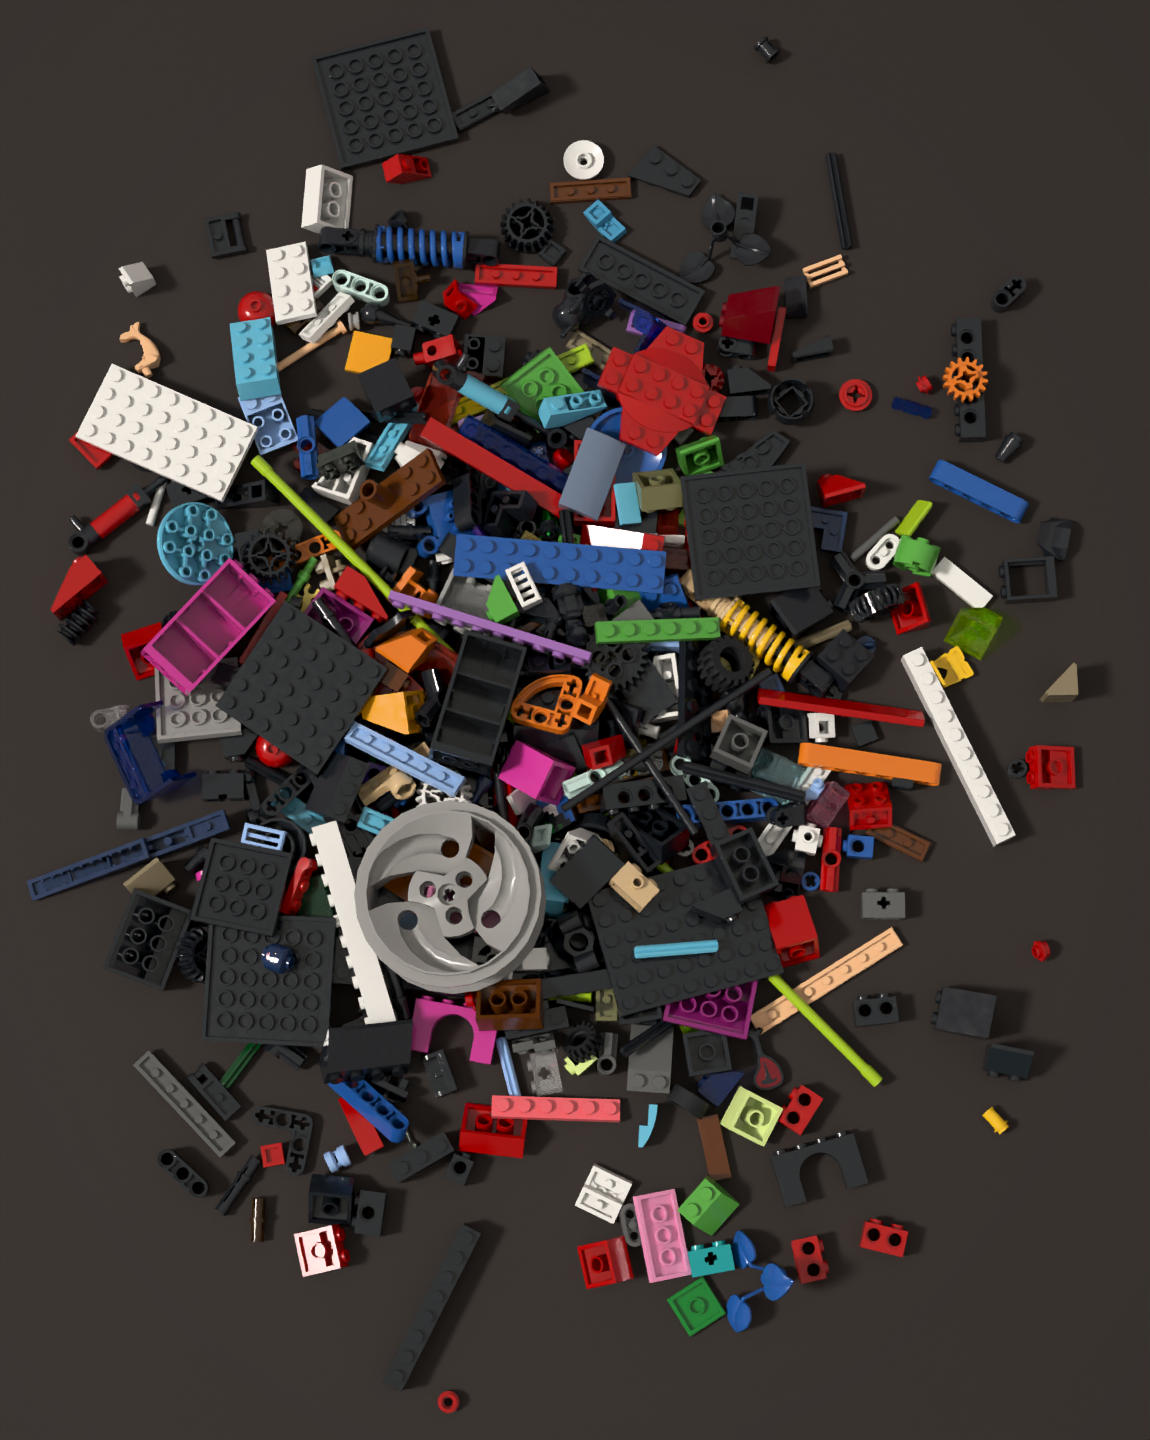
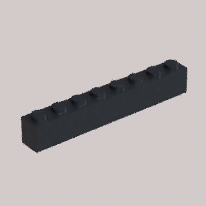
[382,1224,482,1392]

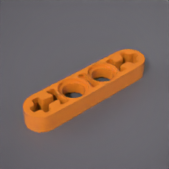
[267,530,342,570]

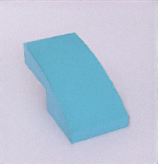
[638,1104,658,1148]

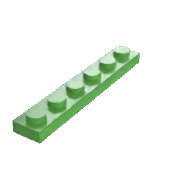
[594,617,721,644]

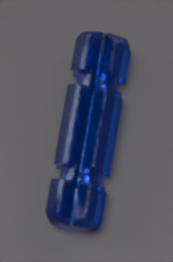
[891,397,932,419]

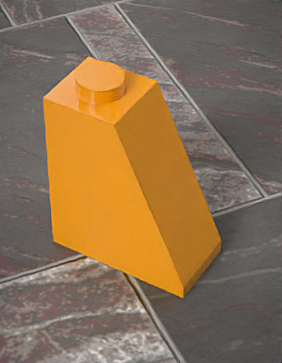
[361,690,425,734]

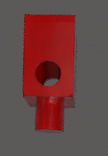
[413,334,462,370]

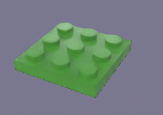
[501,346,584,433]

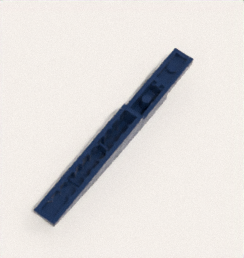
[26,809,232,901]

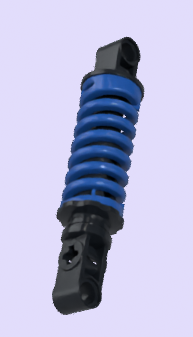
[318,224,501,270]

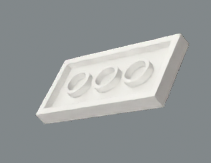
[266,242,317,325]

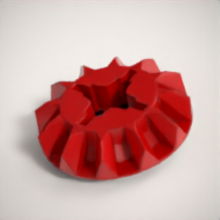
[702,364,724,393]
[839,379,872,412]

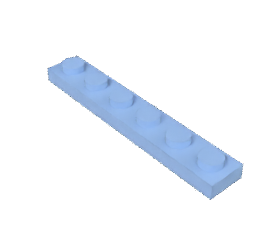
[344,722,465,797]

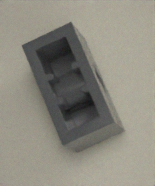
[861,889,905,920]

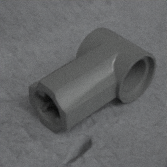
[116,788,141,830]
[597,1032,618,1076]

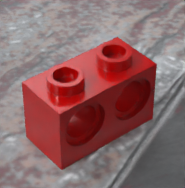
[778,1085,823,1136]
[859,1218,908,1257]
[790,1235,829,1284]

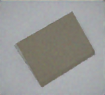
[1039,663,1078,703]

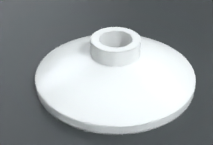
[563,140,604,180]

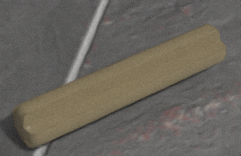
[793,620,852,650]

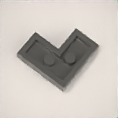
[511,1032,556,1054]

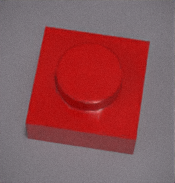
[260,1142,286,1168]

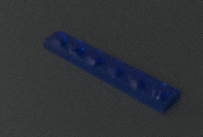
[457,414,569,495]

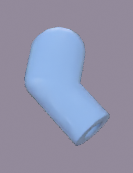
[804,778,825,801]

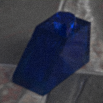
[697,1071,744,1108]

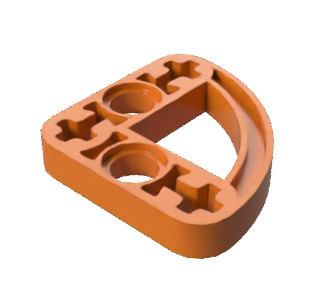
[511,674,582,735]

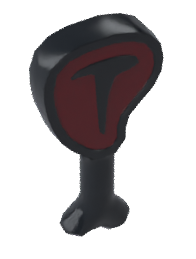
[747,1027,784,1091]

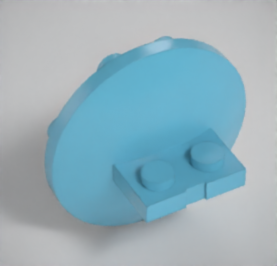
[157,502,234,586]

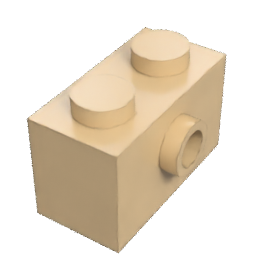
[609,861,660,913]

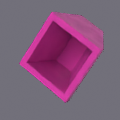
[498,740,576,806]

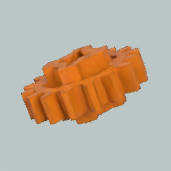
[942,357,988,403]

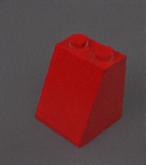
[764,895,820,968]

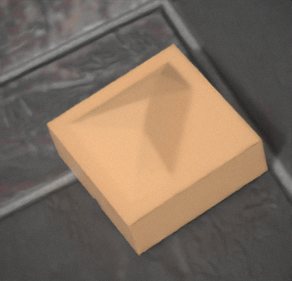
[711,710,728,734]

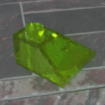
[944,607,1003,660]

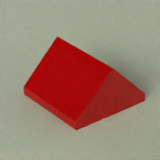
[890,582,931,635]

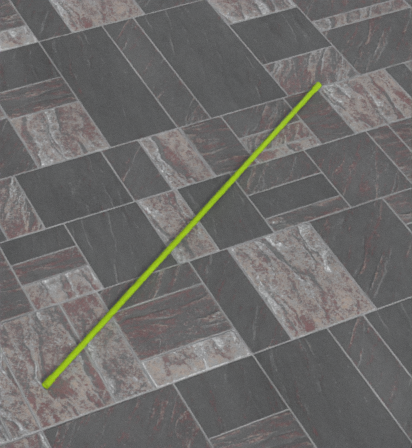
[251,455,883,1087]

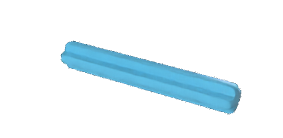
[634,940,719,958]

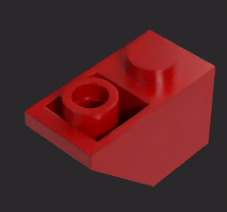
[382,154,432,184]
[581,734,626,770]

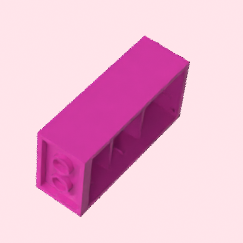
[140,558,276,696]

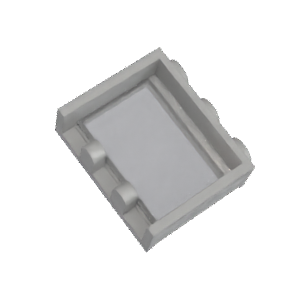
[434,568,511,637]

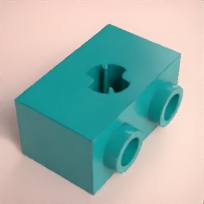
[687,1240,735,1278]

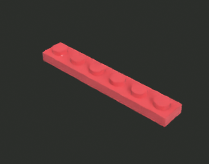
[491,1095,620,1123]

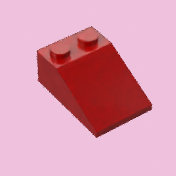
[50,554,109,621]

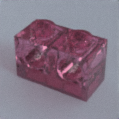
[807,781,851,828]

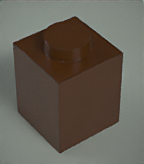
[381,661,411,693]

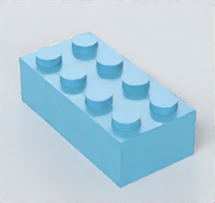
[230,317,281,401]

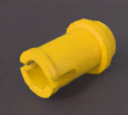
[982,1107,1009,1135]

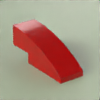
[338,1097,385,1156]

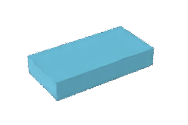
[613,482,642,526]

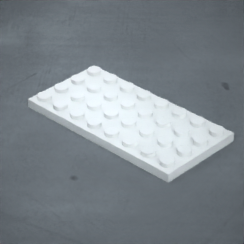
[76,364,259,502]

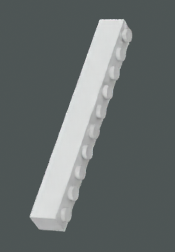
[901,647,1016,847]
[309,821,396,1025]

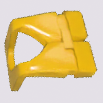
[930,646,974,688]

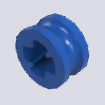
[801,872,820,892]

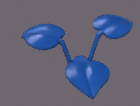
[726,1230,794,1333]

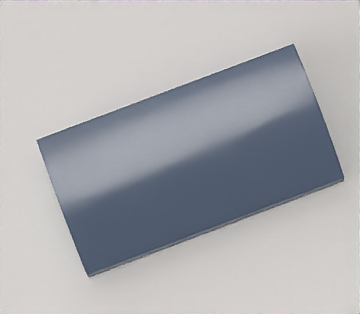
[558,427,626,521]

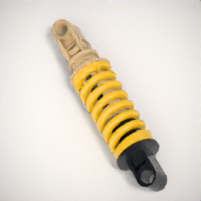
[680,569,835,698]

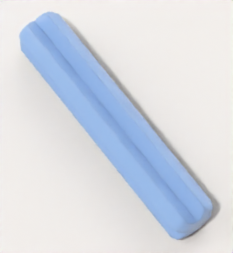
[495,1037,521,1096]

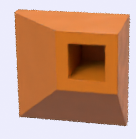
[375,627,438,673]

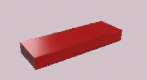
[767,307,786,372]

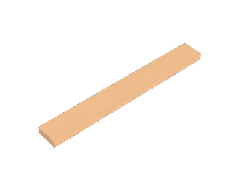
[750,927,903,1034]

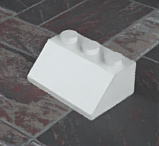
[301,164,353,233]

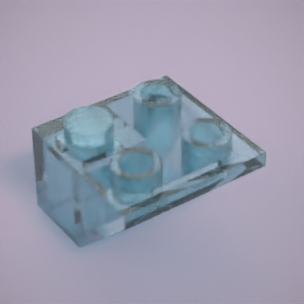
[750,748,805,805]

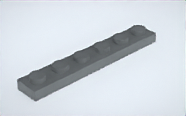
[133,1050,236,1158]

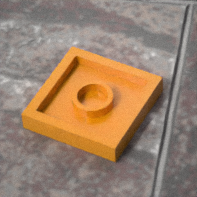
[345,331,392,374]

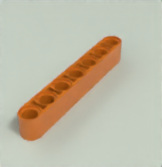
[798,743,942,786]

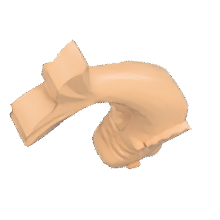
[119,322,161,379]

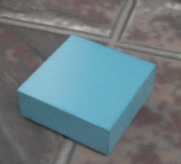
[310,255,334,278]

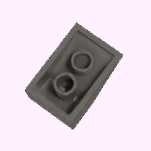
[627,1024,674,1094]

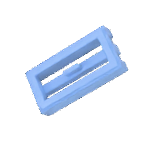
[240,823,287,852]

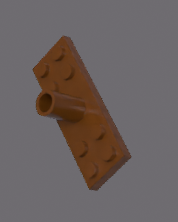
[333,448,446,550]

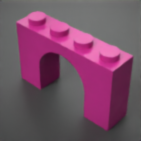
[411,995,498,1065]

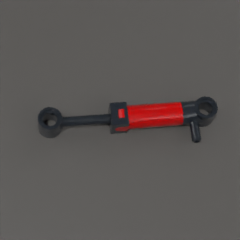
[68,476,170,556]

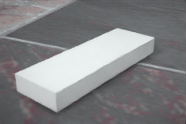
[932,557,993,612]

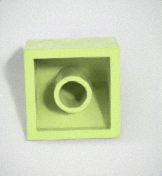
[720,1086,783,1147]

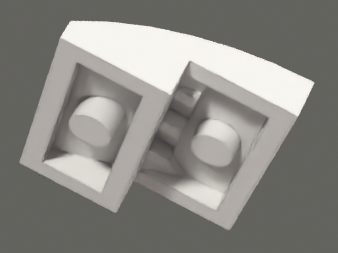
[575,1164,633,1224]

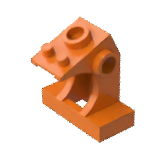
[386,566,439,620]

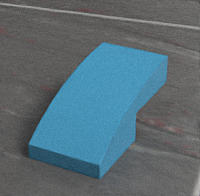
[583,200,627,243]

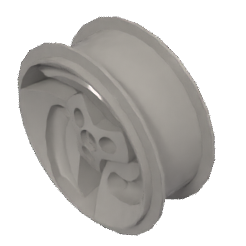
[354,801,546,994]

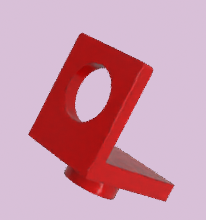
[443,279,478,319]

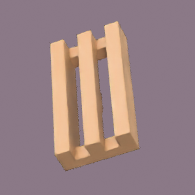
[802,254,848,289]

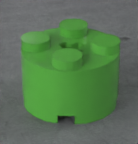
[892,535,941,577]

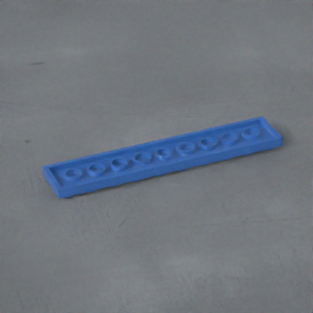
[453,534,666,594]

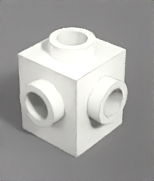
[792,823,823,856]

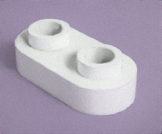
[866,534,899,571]

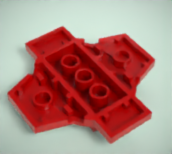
[597,326,726,456]

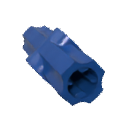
[296,415,320,480]

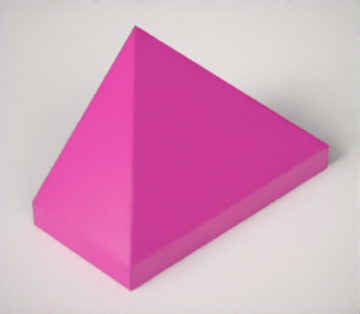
[458,283,498,316]

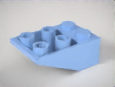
[238,394,298,455]

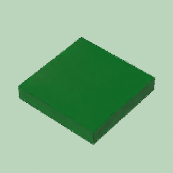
[667,1276,726,1336]

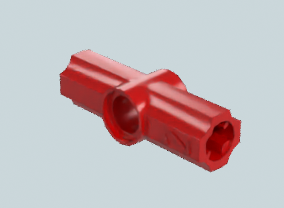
[820,827,842,892]

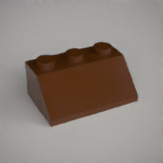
[475,978,544,1031]

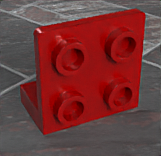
[845,782,892,831]

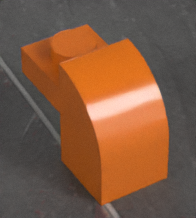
[572,673,613,725]

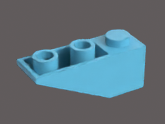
[538,390,607,429]

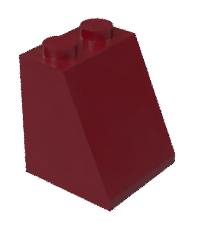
[719,286,780,344]

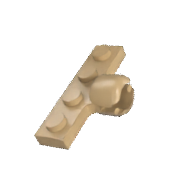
[358,742,430,806]

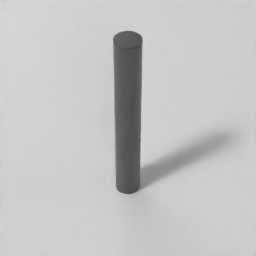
[848,516,900,563]

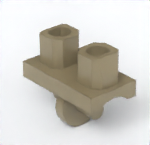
[314,554,349,592]

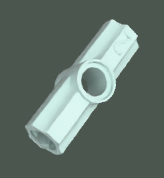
[562,760,627,799]

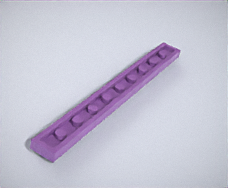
[388,590,592,666]

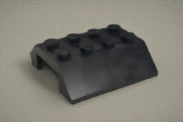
[513,677,600,753]

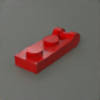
[280,857,318,916]

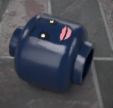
[261,943,295,974]

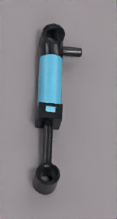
[432,352,567,449]

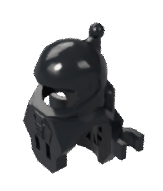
[552,272,617,338]

